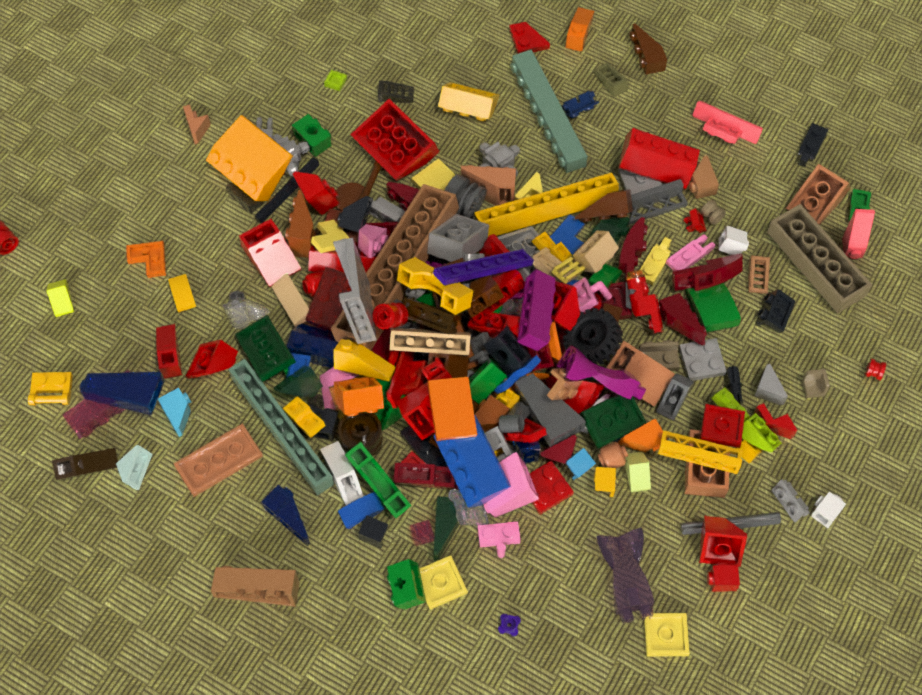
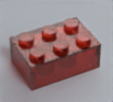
[305,267,352,332]

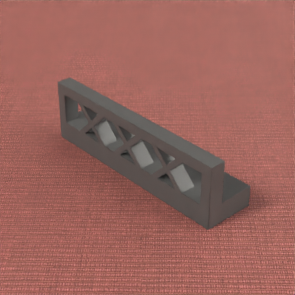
[615,179,688,228]

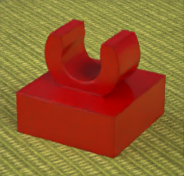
[684,208,707,233]

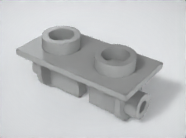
[771,479,810,523]

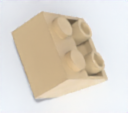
[572,230,619,273]

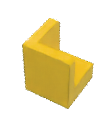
[594,467,616,497]

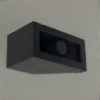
[337,196,373,233]

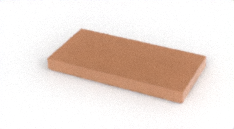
[174,423,263,497]

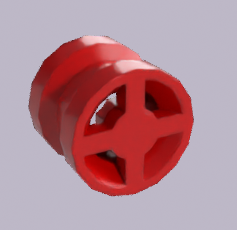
[865,358,887,381]

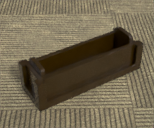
[403,297,461,334]

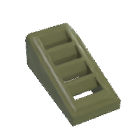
[594,62,628,97]

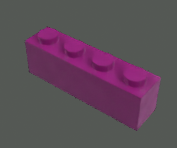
[517,269,556,351]

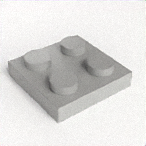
[679,338,727,381]

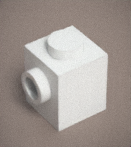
[719,225,749,255]
[812,492,846,528]

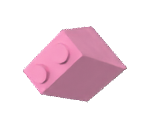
[483,452,539,518]

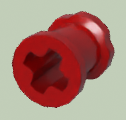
[420,357,446,381]

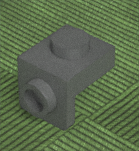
[469,332,491,364]

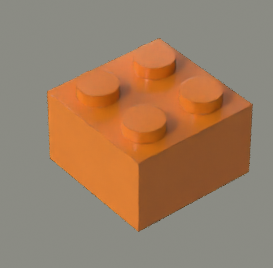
[334,377,384,416]

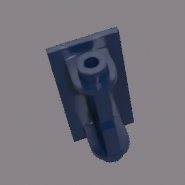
[561,90,600,118]

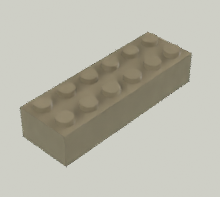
[767,204,872,314]

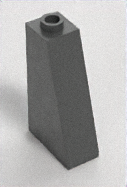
[515,373,586,447]

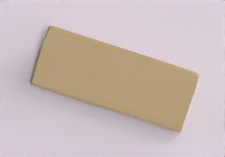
[271,273,312,326]

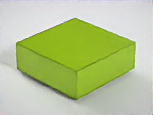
[324,70,347,91]

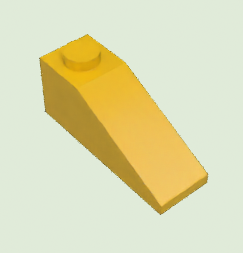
[334,339,396,381]

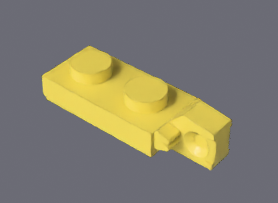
[637,237,672,286]

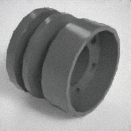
[444,174,487,219]

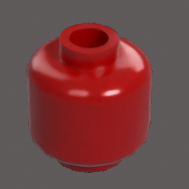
[302,271,331,298]

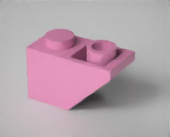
[358,224,388,258]

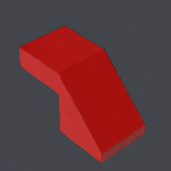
[754,403,797,439]

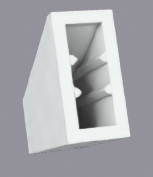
[320,441,363,505]

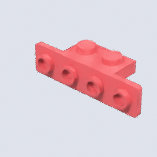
[692,100,763,144]

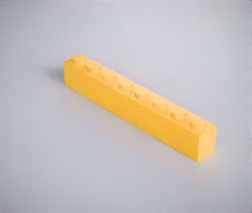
[474,172,619,236]

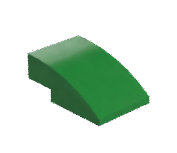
[685,283,741,332]

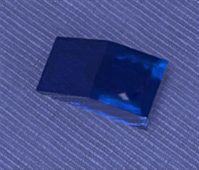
[512,441,540,464]

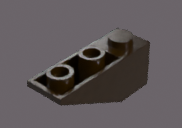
[52,448,118,481]

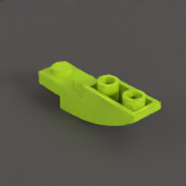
[711,387,782,452]

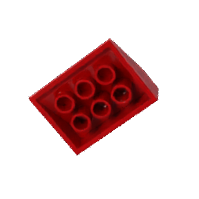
[350,99,440,181]

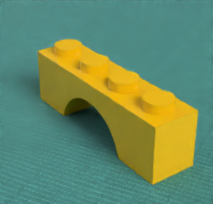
[397,257,473,315]

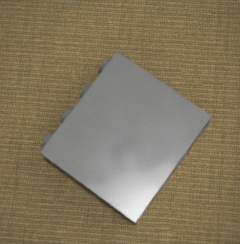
[333,237,377,344]

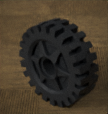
[563,308,623,365]

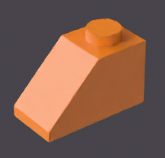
[617,419,668,453]

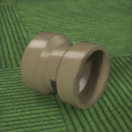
[700,199,726,225]

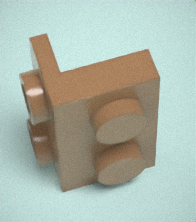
[547,368,583,400]

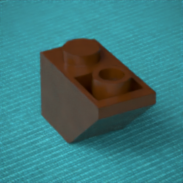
[467,275,504,318]

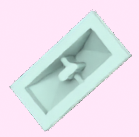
[116,445,152,490]

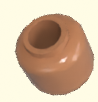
[597,442,628,469]

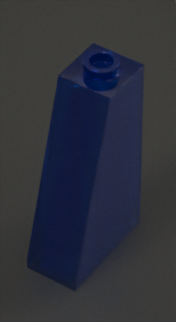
[80,372,165,415]

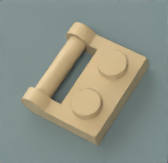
[532,247,575,283]

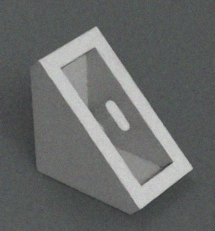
[755,364,788,406]

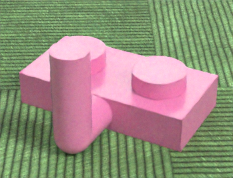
[572,277,612,313]
[478,522,520,558]

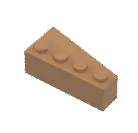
[211,566,300,607]

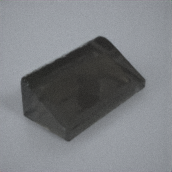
[226,183,264,214]

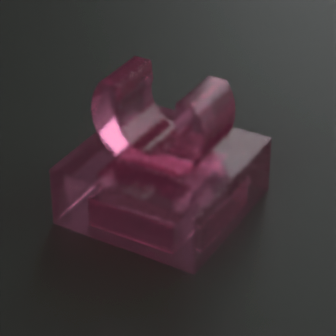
[410,520,435,546]

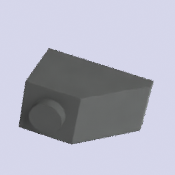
[656,373,694,421]

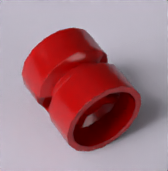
[0,220,19,255]
[372,302,409,329]

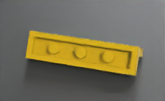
[658,430,743,474]

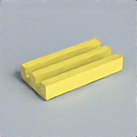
[551,257,585,284]

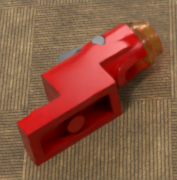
[626,270,664,333]

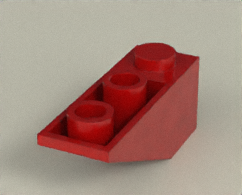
[483,269,525,312]
[467,311,520,339]
[156,324,183,379]

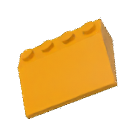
[206,115,293,201]

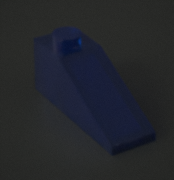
[261,485,310,546]

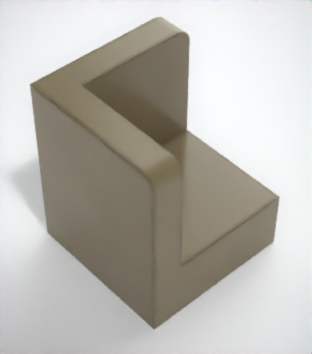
[802,369,830,398]

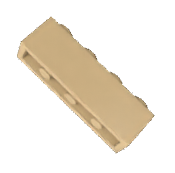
[390,328,470,355]

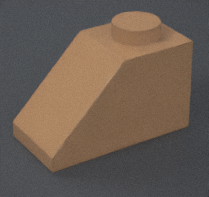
[689,156,719,199]

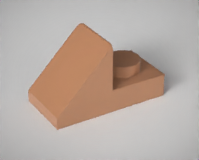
[183,105,211,144]

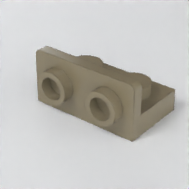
[639,340,680,371]

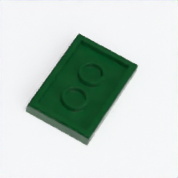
[579,394,647,449]

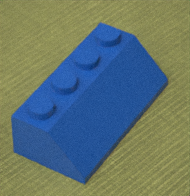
[434,415,511,508]

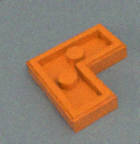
[126,241,166,278]

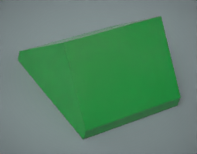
[469,358,507,404]

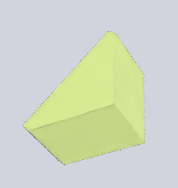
[625,452,651,492]

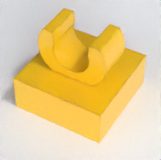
[496,389,520,411]

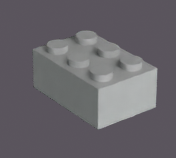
[427,214,489,262]

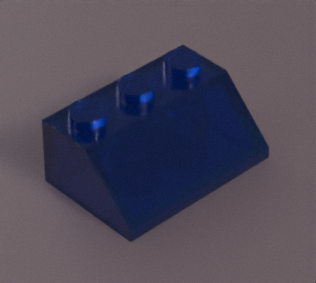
[286,324,339,368]

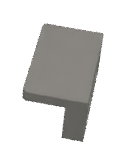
[369,197,406,223]

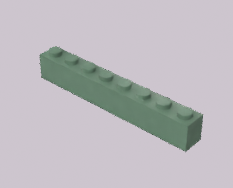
[510,49,588,173]
[229,359,334,496]

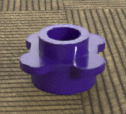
[498,614,521,637]

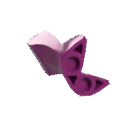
[557,346,646,400]

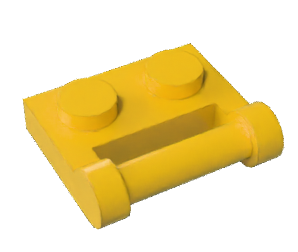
[28,372,73,406]

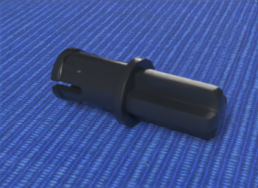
[727,366,743,404]

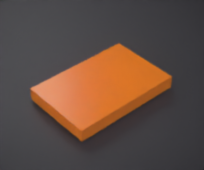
[428,377,477,441]

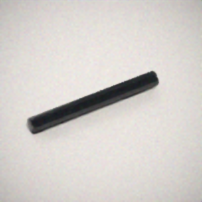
[255,157,320,223]

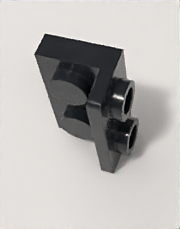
[756,289,795,333]

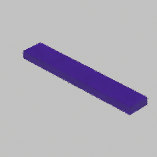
[433,249,534,286]

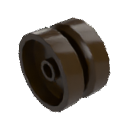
[338,411,383,456]

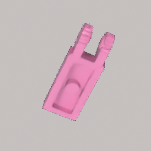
[666,234,715,271]

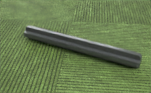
[681,512,781,535]

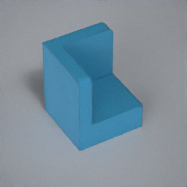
[566,448,596,480]

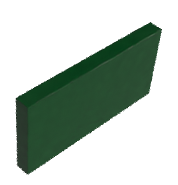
[235,315,296,382]

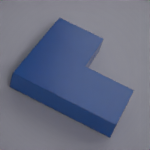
[550,215,585,257]
[494,355,541,394]

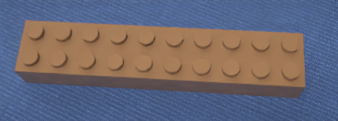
[331,184,459,350]

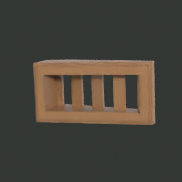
[748,255,770,294]

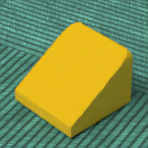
[736,440,763,463]

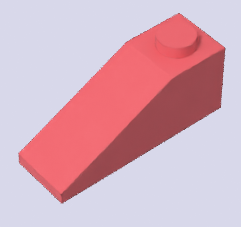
[842,209,875,259]

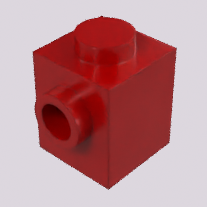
[707,562,740,592]

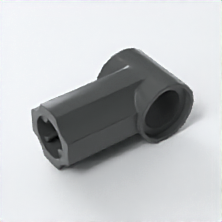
[499,402,530,433]

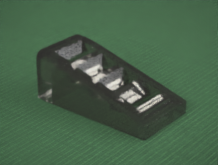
[378,80,414,103]

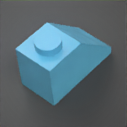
[158,388,191,437]

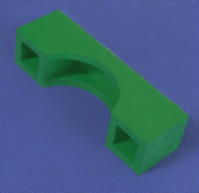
[345,441,412,519]

